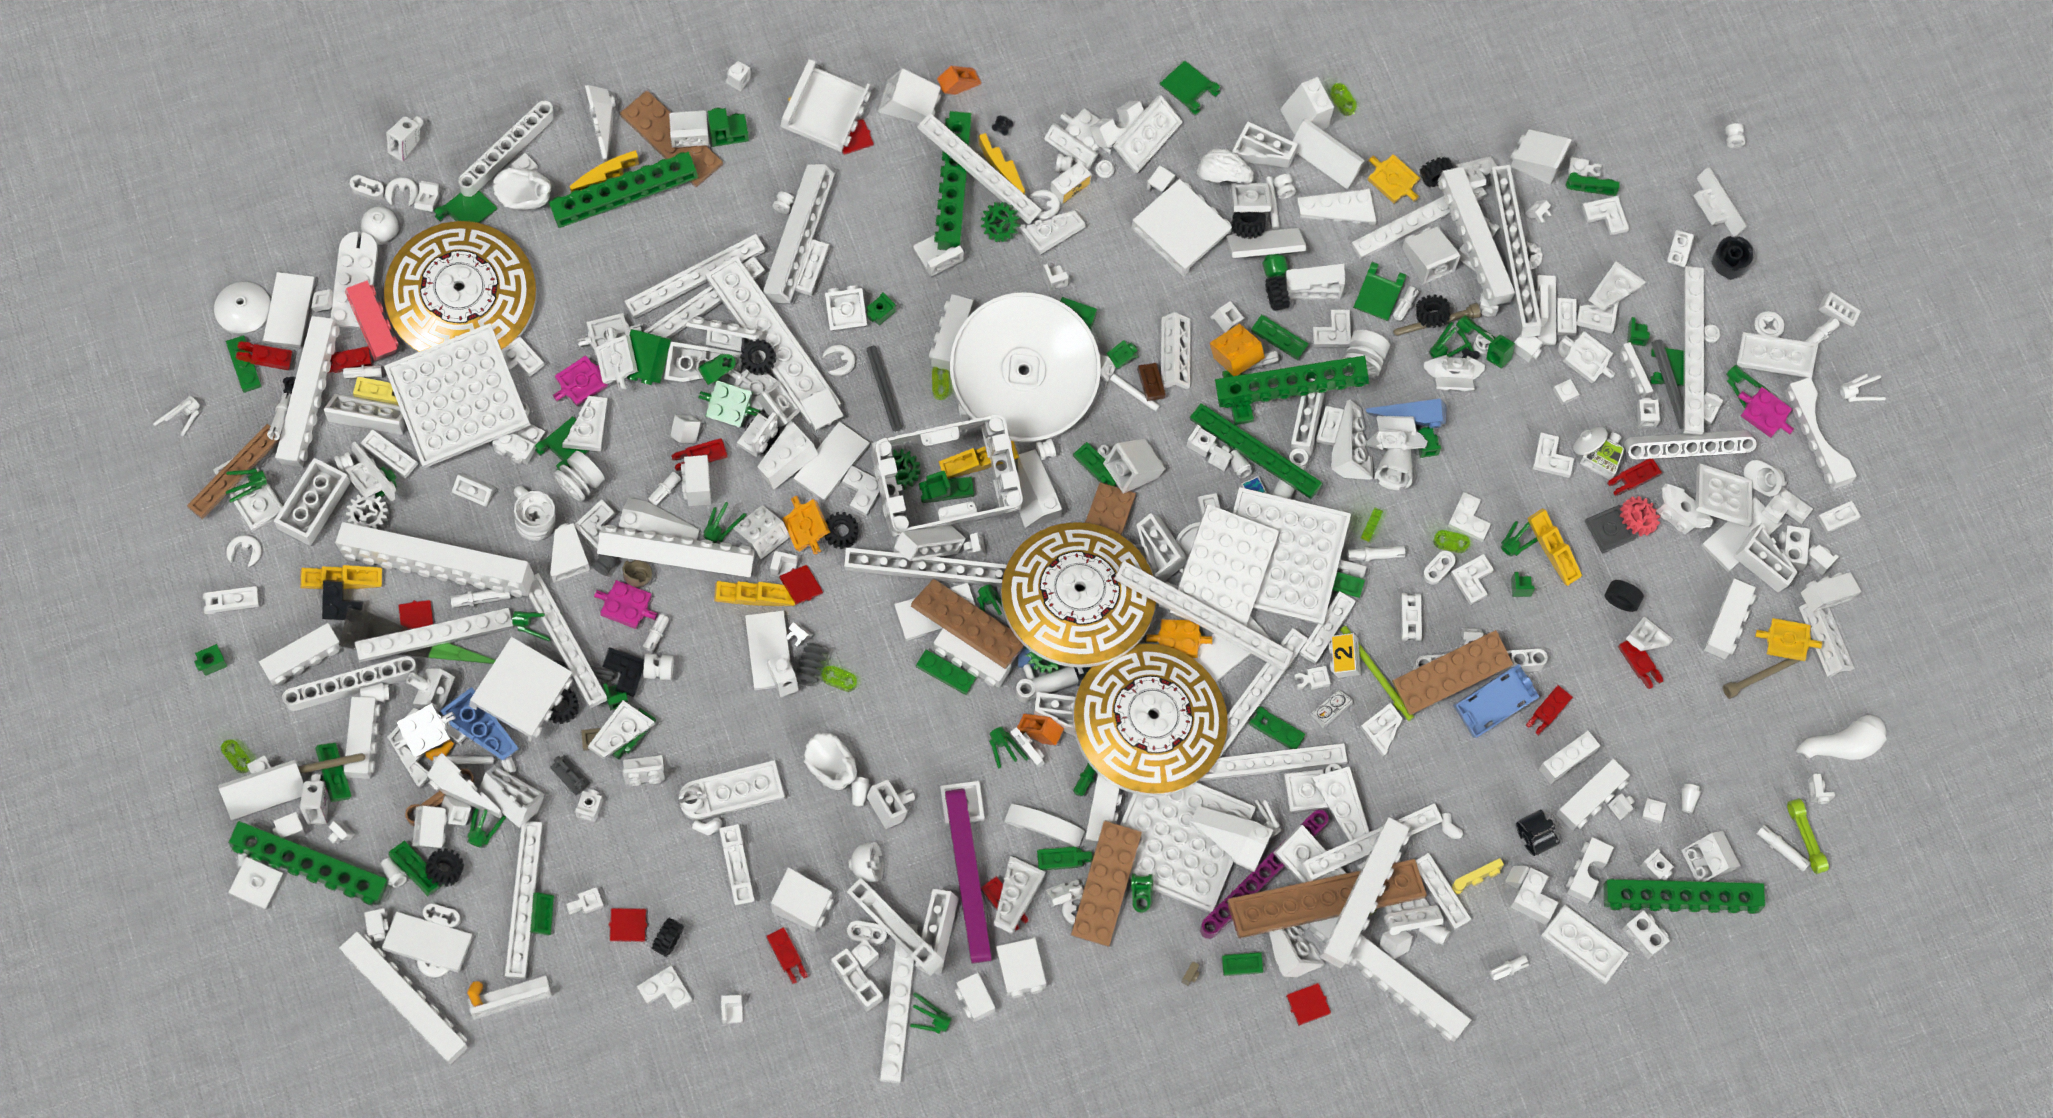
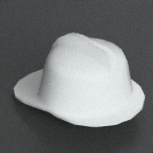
[1744,460,1787,497]

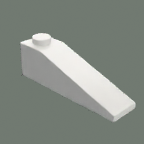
[663,342,742,382]
[1331,400,1373,480]
[1018,449,1062,529]
[619,498,700,540]
[427,753,502,818]
[1190,806,1273,872]
[1269,926,1324,977]

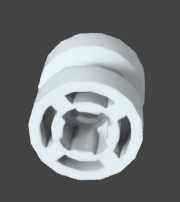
[1725,123,1745,148]
[1273,174,1296,199]

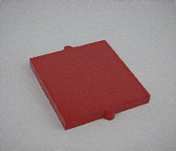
[842,118,874,155]
[779,565,823,605]
[398,600,433,632]
[608,908,648,942]
[1286,983,1331,1026]

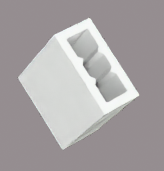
[996,938,1046,998]

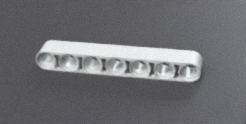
[459,101,554,197]
[1624,430,1756,459]
[1413,649,1548,674]
[282,656,418,711]

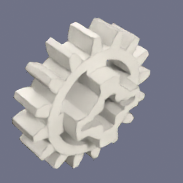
[346,494,389,529]

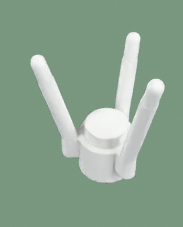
[1839,374,1886,402]
[153,396,200,436]
[1234,800,1282,839]

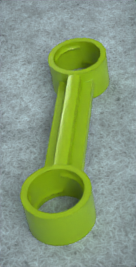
[1787,798,1829,874]

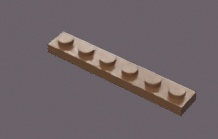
[187,424,281,520]

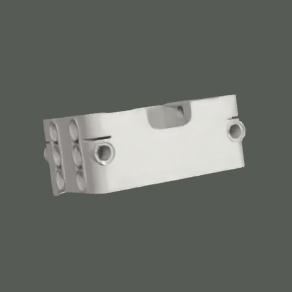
[871,414,1023,537]

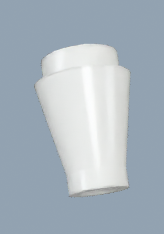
[1230,450,1252,479]
[360,682,389,702]
[851,777,871,807]
[1681,784,1701,813]
[381,858,407,888]
[1419,925,1450,946]

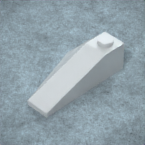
[585,85,615,163]

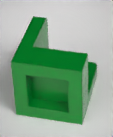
[1627,317,1650,346]
[926,470,951,501]
[1511,572,1535,597]
[603,683,629,711]

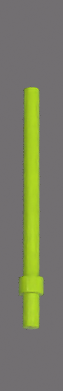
[1340,626,1414,722]

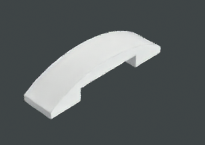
[1004,804,1085,848]
[719,824,755,906]

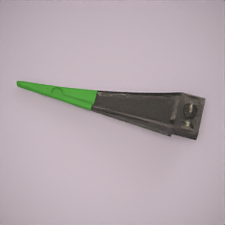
[339,608,496,664]

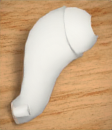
[1796,715,1887,760]

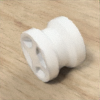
[1055,154,1073,172]
[772,192,795,214]
[1473,332,1494,355]
[1036,438,1056,460]
[334,452,354,473]

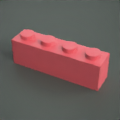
[345,280,399,361]

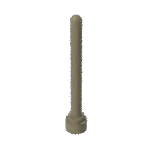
[1393,303,1481,336]
[1723,658,1800,699]
[298,753,365,774]

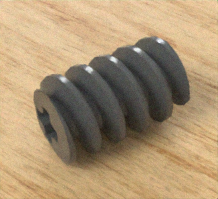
[795,643,829,686]

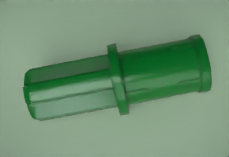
[1073,763,1096,797]

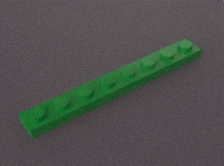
[1190,403,1322,499]

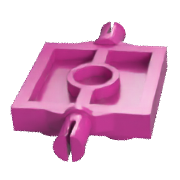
[552,355,608,407]
[1738,387,1794,438]
[594,580,658,629]

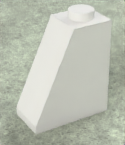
[550,523,590,583]

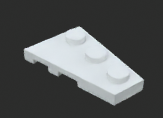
[1019,211,1085,255]
[1588,261,1646,311]
[563,396,608,452]
[588,701,655,759]

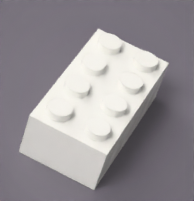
[274,458,351,546]

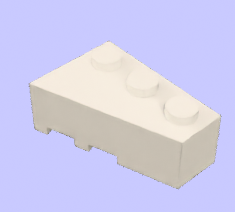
[757,420,818,489]
[1137,513,1188,582]
[1734,523,1797,592]
[1034,692,1075,736]
[478,765,545,828]

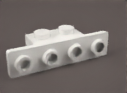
[1694,168,1746,237]
[1535,275,1556,345]
[686,317,762,351]
[345,442,396,501]

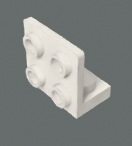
[669,110,709,148]
[913,235,964,277]
[737,412,778,457]
[733,506,790,559]
[623,755,665,786]

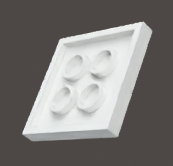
[1696,464,1752,527]

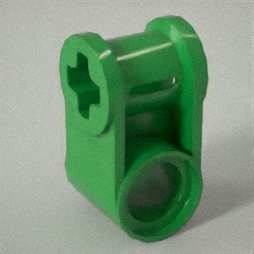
[697,354,736,385]
[1131,874,1153,913]

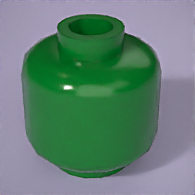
[1262,254,1289,279]

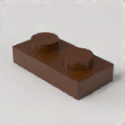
[1137,363,1166,401]

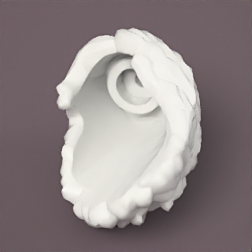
[1197,148,1253,184]
[493,168,551,210]
[804,733,857,790]

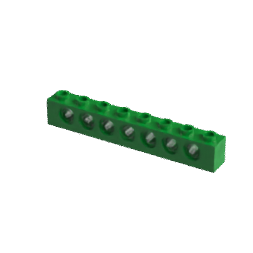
[934,111,972,250]
[549,152,698,228]
[1215,355,1369,408]
[228,821,388,906]
[1603,879,1765,914]

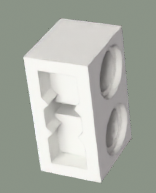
[1779,525,1810,571]
[1622,910,1670,960]

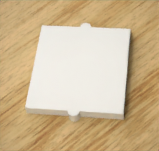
[800,388,843,430]

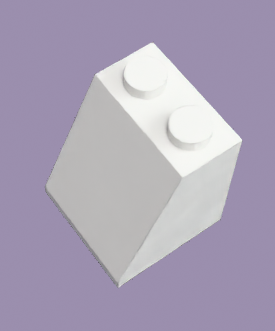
[878,68,941,123]
[1280,77,1334,137]
[1510,129,1572,185]
[1402,227,1460,285]
[1103,438,1165,494]
[771,868,834,932]

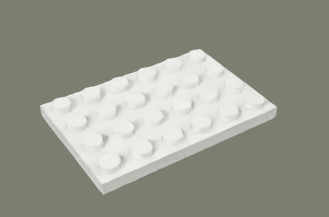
[1169,504,1279,627]

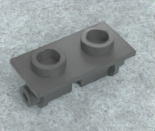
[550,754,590,796]

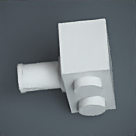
[406,669,455,712]
[867,780,915,829]

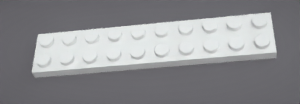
[705,255,841,425]

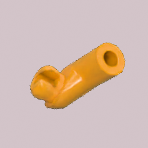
[425,740,454,761]
[467,981,483,1007]

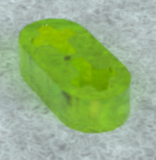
[1330,83,1357,116]
[932,367,949,400]
[1360,507,1383,542]
[1433,530,1470,553]
[822,666,857,692]
[221,739,251,773]

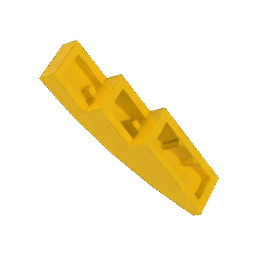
[978,133,1025,195]
[570,150,639,192]
[938,441,1020,479]
[1527,508,1582,586]
[300,565,382,589]
[714,581,795,606]

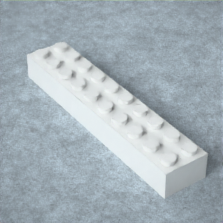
[335,522,534,597]

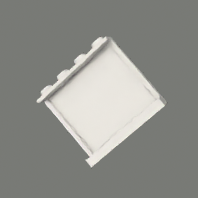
[780,59,871,152]
[1131,179,1232,277]
[469,637,573,742]

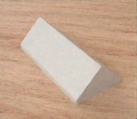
[324,394,406,435]

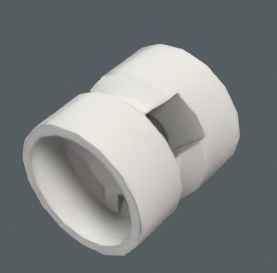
[643,653,674,681]

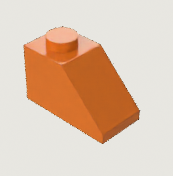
[937,66,981,95]
[1017,714,1064,745]

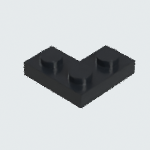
[322,580,363,621]
[602,647,644,697]

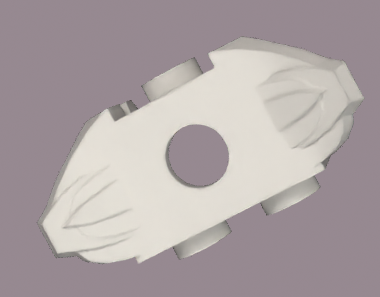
[1424,355,1485,391]
[1366,416,1428,450]
[1656,484,1713,535]

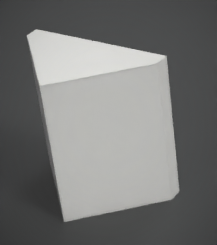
[756,380,800,428]

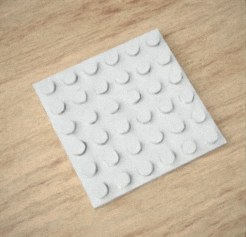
[384,323,531,468]
[1233,487,1351,625]
[1120,782,1256,913]

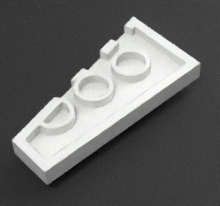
[1297,189,1376,225]
[1311,767,1369,841]
[994,856,1046,933]

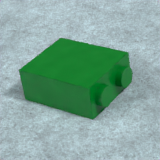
[626,329,672,385]

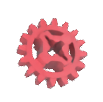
[1620,496,1660,536]

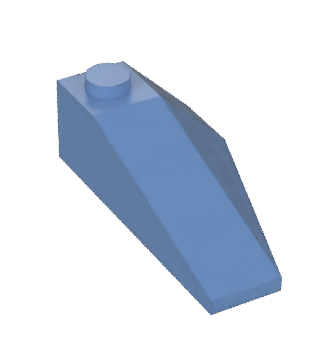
[1366,398,1447,428]
[440,687,519,761]

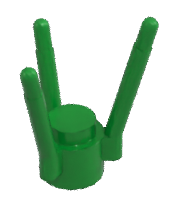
[1456,315,1496,351]
[1429,322,1471,359]
[1726,365,1771,408]
[226,468,267,503]
[703,502,746,543]
[1501,521,1538,557]
[977,584,1003,615]
[512,611,562,641]
[989,727,1028,769]
[467,807,506,848]
[910,993,952,1034]

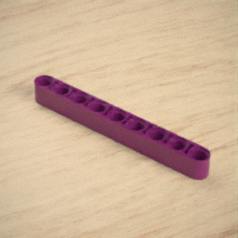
[945,788,991,964]
[1200,810,1328,939]

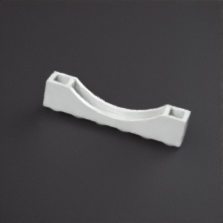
[1785,378,1856,490]
[847,878,944,976]

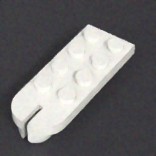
[331,232,378,329]
[679,760,785,820]

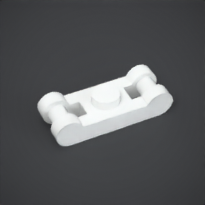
[1400,593,1422,641]

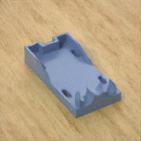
[1453,664,1539,738]

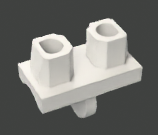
[1667,229,1695,267]

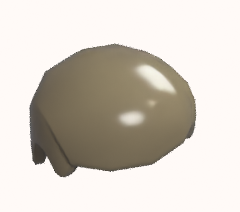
[622,560,652,587]

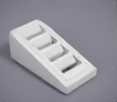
[1818,292,1861,327]

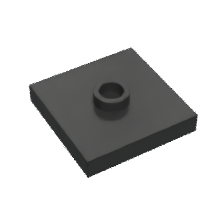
[1585,505,1637,554]

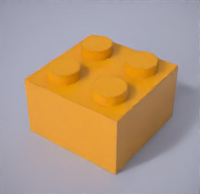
[1209,323,1265,376]

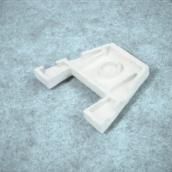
[388,708,467,789]

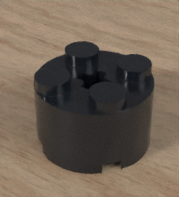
[1711,236,1753,280]
[1516,809,1559,856]

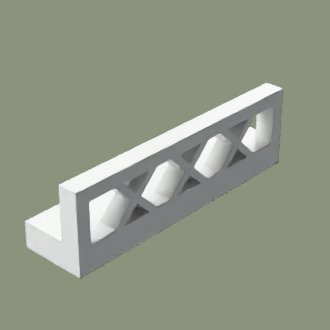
[1161,312,1190,389]
[1799,604,1855,677]
[468,976,552,1019]

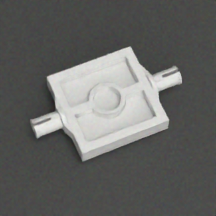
[1060,108,1114,154]
[577,313,642,358]
[595,328,638,391]
[1561,331,1616,383]
[728,369,778,414]
[393,704,456,757]

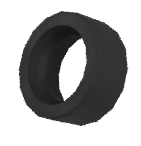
[1605,580,1644,612]

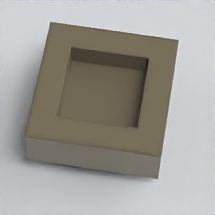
[581,728,601,751]
[1182,961,1200,986]

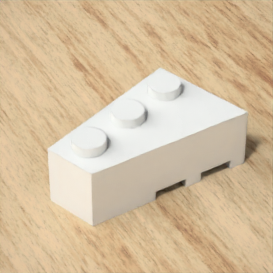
[1232,122,1298,168]
[1284,264,1345,299]

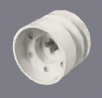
[1343,330,1390,377]
[553,451,605,502]
[514,491,555,541]

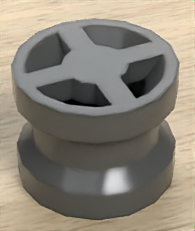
[591,554,616,576]

